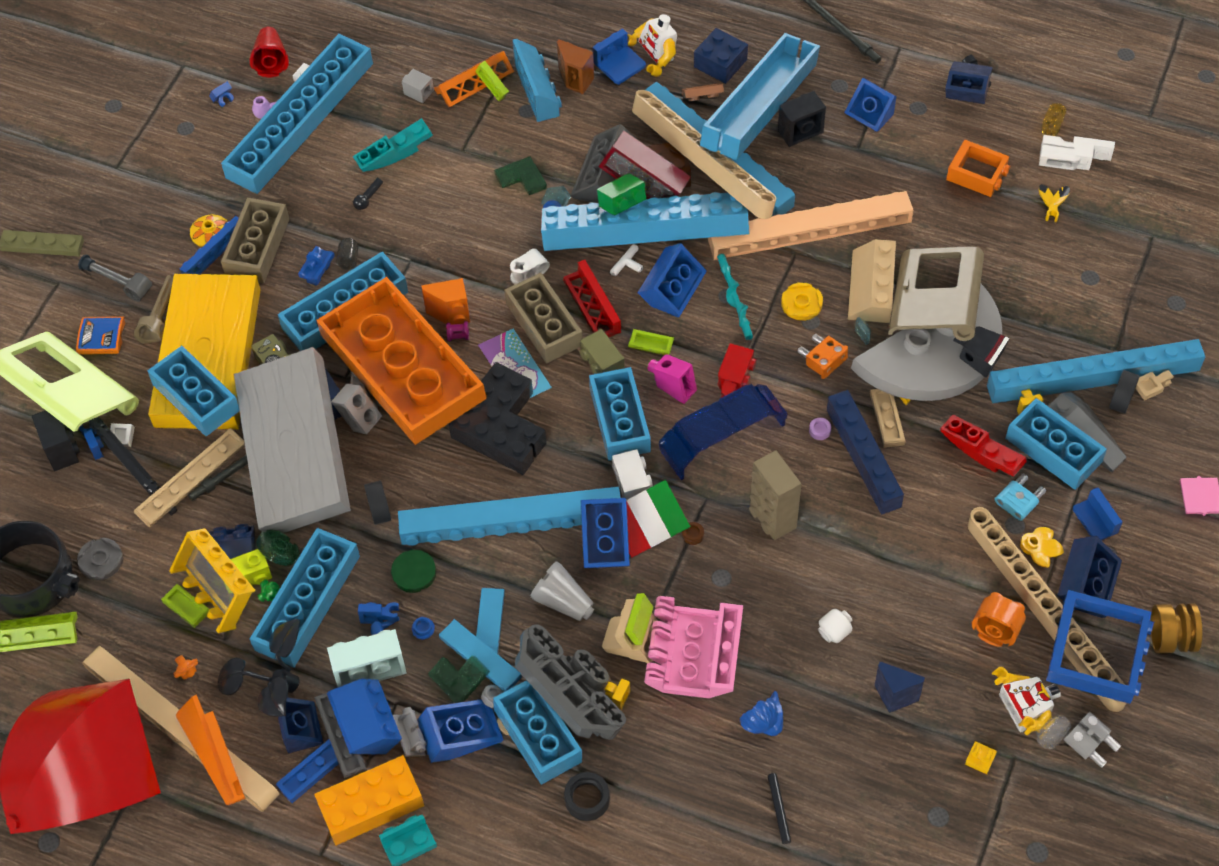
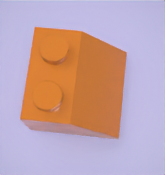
[421,278,470,325]

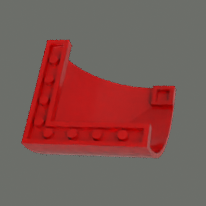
[0,678,161,834]

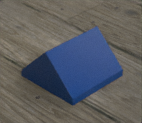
[844,78,896,132]

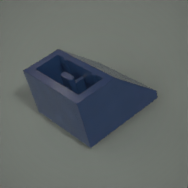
[945,61,993,104]
[208,524,256,569]

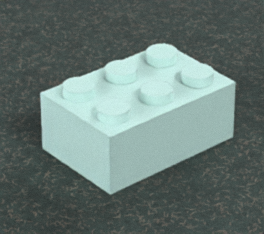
[327,629,407,687]

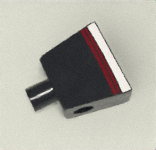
[953,326,1010,378]

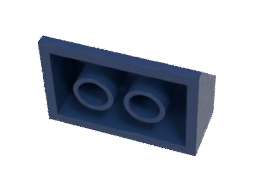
[1057,536,1122,618]

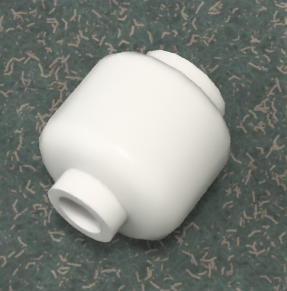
[818,609,853,643]

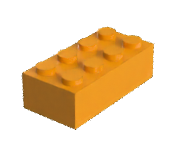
[314,755,424,846]

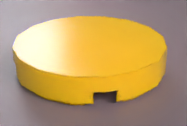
[781,283,823,321]

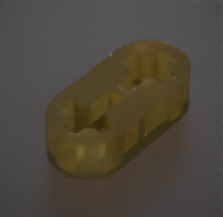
[1041,103,1066,136]

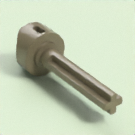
[134,275,174,344]

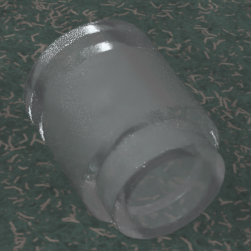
[1036,714,1071,749]

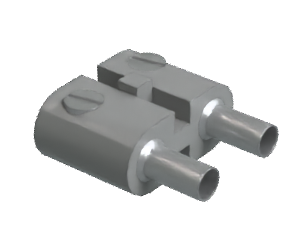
[1064,712,1121,768]

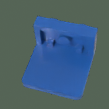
[592,28,646,84]

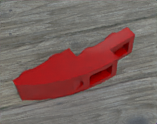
[940,415,1026,477]

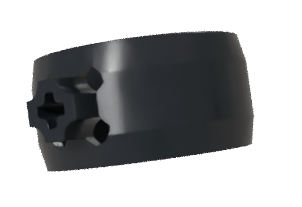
[0,521,80,617]

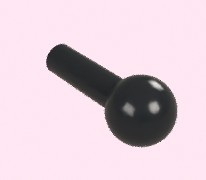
[353,177,383,210]

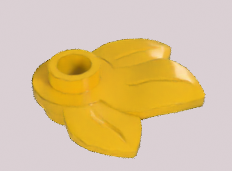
[1020,527,1064,568]

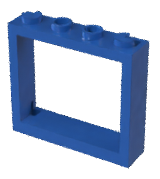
[1046,590,1154,704]

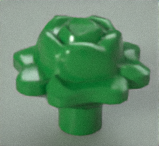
[258,579,280,602]

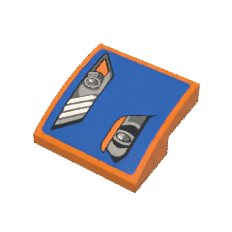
[76,317,125,354]

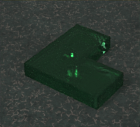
[494,156,547,195]
[428,655,490,703]

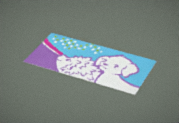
[478,329,552,398]

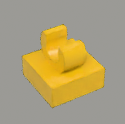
[1017,389,1043,414]
[604,679,630,710]
[965,741,997,774]

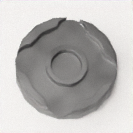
[77,538,123,580]

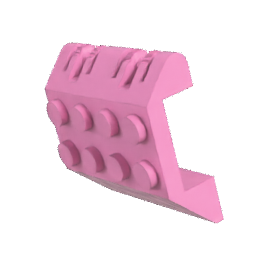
[644,596,743,698]

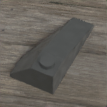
[1048,392,1127,472]

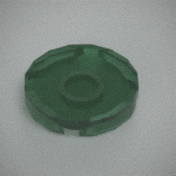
[256,530,300,566]

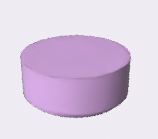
[809,418,831,440]

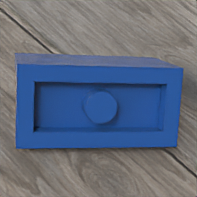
[1072,487,1122,541]

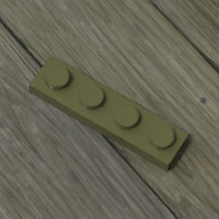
[0,230,84,256]

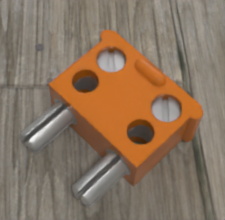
[798,334,848,379]

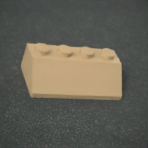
[848,239,896,323]

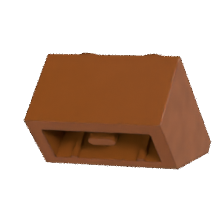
[557,39,594,94]

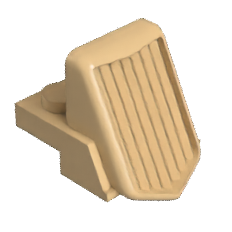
[602,599,658,664]

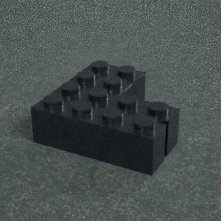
[449,362,547,475]

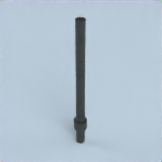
[803,0,882,64]
[187,455,248,501]

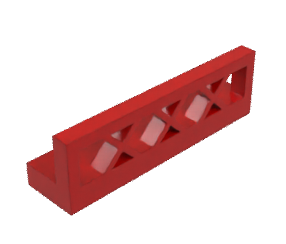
[563,260,621,338]

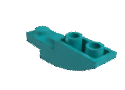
[353,118,433,172]

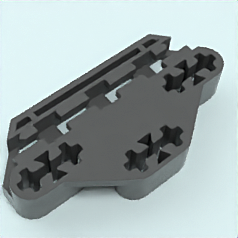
[515,625,626,740]

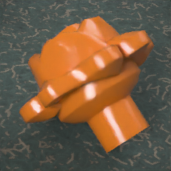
[174,655,198,680]

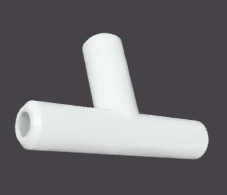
[610,244,643,276]

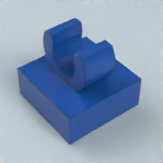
[209,81,234,107]

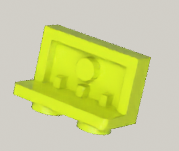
[226,548,272,594]

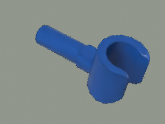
[371,617,400,635]

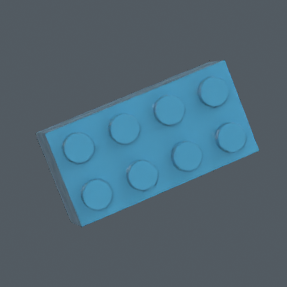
[147,345,240,436]
[589,367,651,461]
[1005,398,1107,490]
[493,680,582,785]

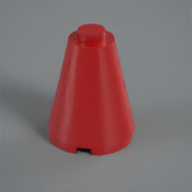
[250,27,289,78]

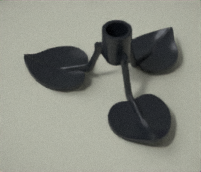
[217,619,300,717]

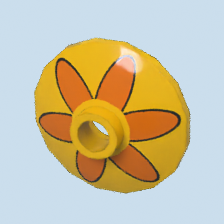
[190,214,227,247]

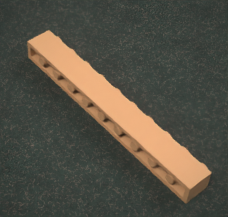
[708,191,913,260]

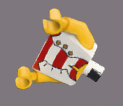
[627,15,677,77]
[991,667,1061,735]

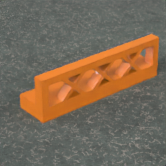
[434,51,515,107]

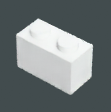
[612,449,653,500]

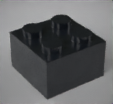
[778,91,826,147]
[31,410,80,472]

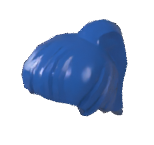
[740,691,783,736]

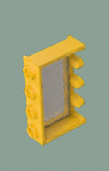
[169,528,255,633]

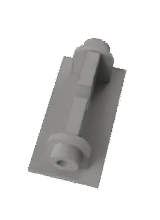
[393,707,427,757]

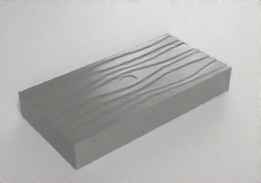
[234,347,351,537]

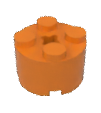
[972,592,1026,647]

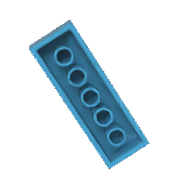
[278,251,408,351]
[250,528,360,668]

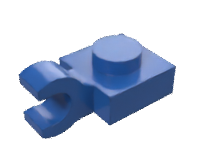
[79,424,104,460]
[358,602,399,624]

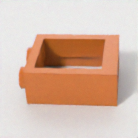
[946,140,1010,197]

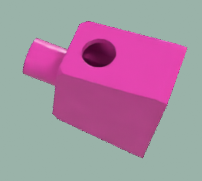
[647,354,697,404]

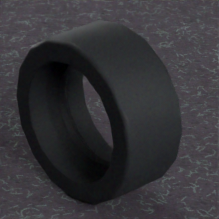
[1109,370,1140,414]
[364,480,391,525]
[564,772,610,821]

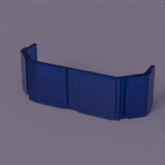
[659,384,788,480]

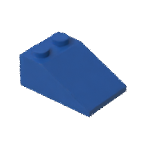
[417,699,504,763]

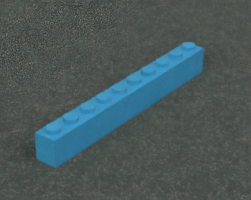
[645,82,795,216]
[987,339,1205,404]
[398,487,620,546]

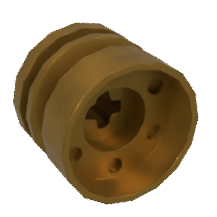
[1150,603,1202,653]

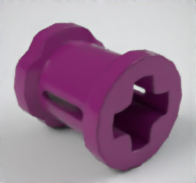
[446,321,469,342]

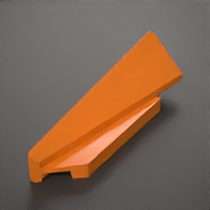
[176,695,245,805]

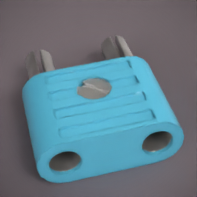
[995,474,1046,521]

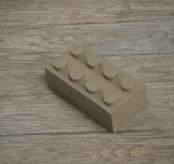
[221,198,290,283]
[504,272,583,364]
[749,450,801,540]

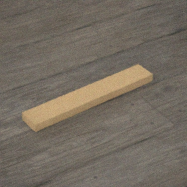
[134,428,245,528]

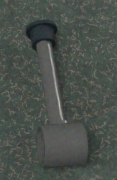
[78,255,152,302]

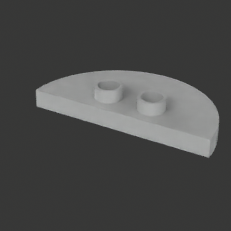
[851,284,1002,401]

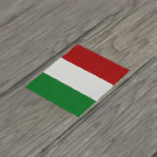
[626,480,691,558]

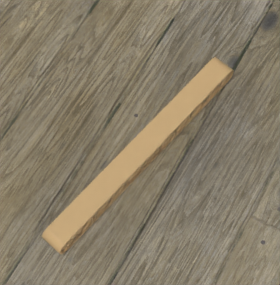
[632,90,777,219]
[968,507,1126,712]
[82,646,280,812]

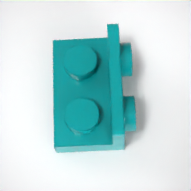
[379,814,437,866]

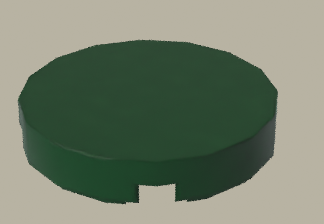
[391,550,436,593]

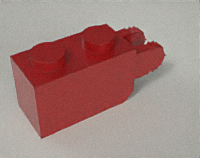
[718,343,757,405]

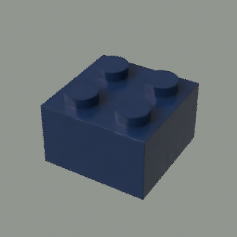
[694,28,748,84]

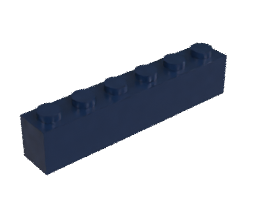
[826,390,904,515]

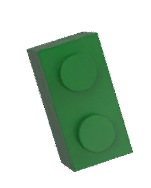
[597,173,646,216]

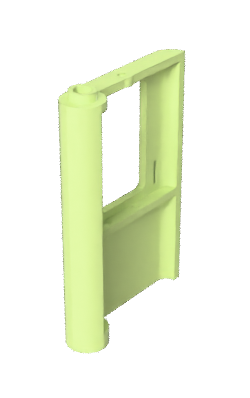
[0,332,139,432]

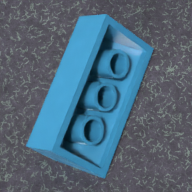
[513,39,562,122]

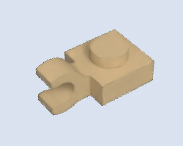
[1135,370,1174,401]

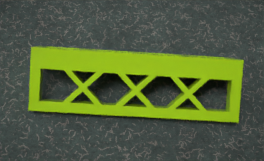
[0,612,78,652]

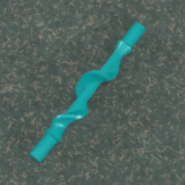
[717,254,753,340]

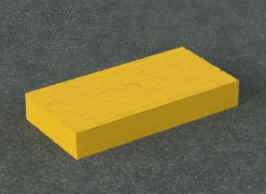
[148,274,261,430]

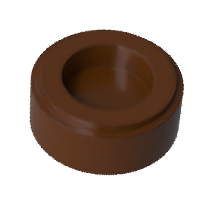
[682,522,704,545]

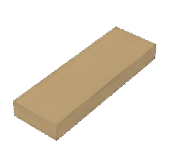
[870,389,905,448]

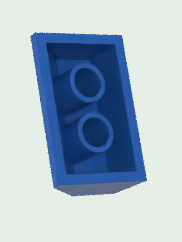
[638,243,707,317]
[327,679,402,754]

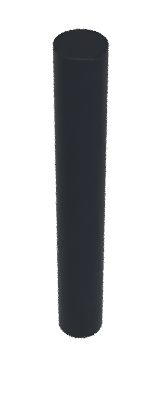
[767,773,791,844]

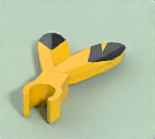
[1039,184,1070,222]

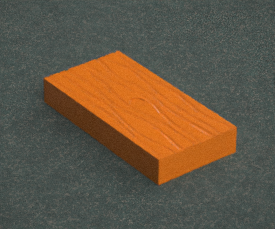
[316,277,486,445]

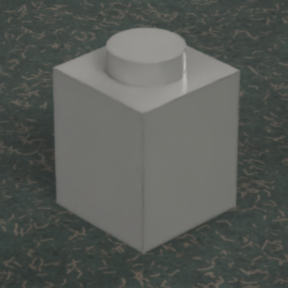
[402,69,434,103]

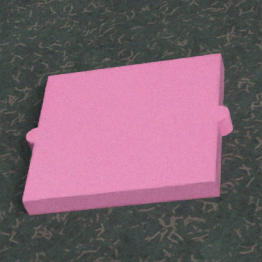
[1180,476,1219,516]

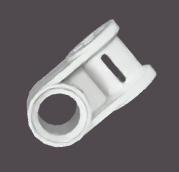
[510,249,550,284]

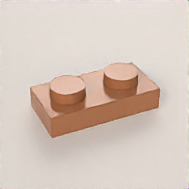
[682,83,724,101]

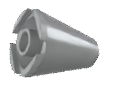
[530,561,595,621]

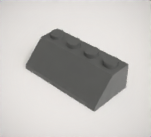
[570,124,637,203]

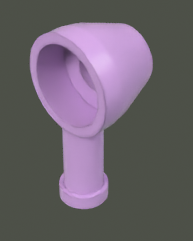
[252,96,276,119]

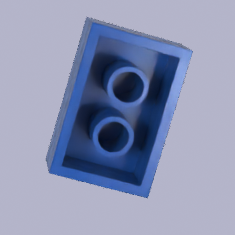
[580,498,630,569]

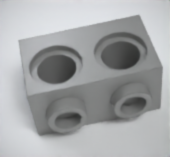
[331,383,382,434]

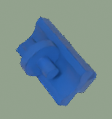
[298,246,335,286]

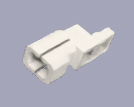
[1039,135,1115,170]

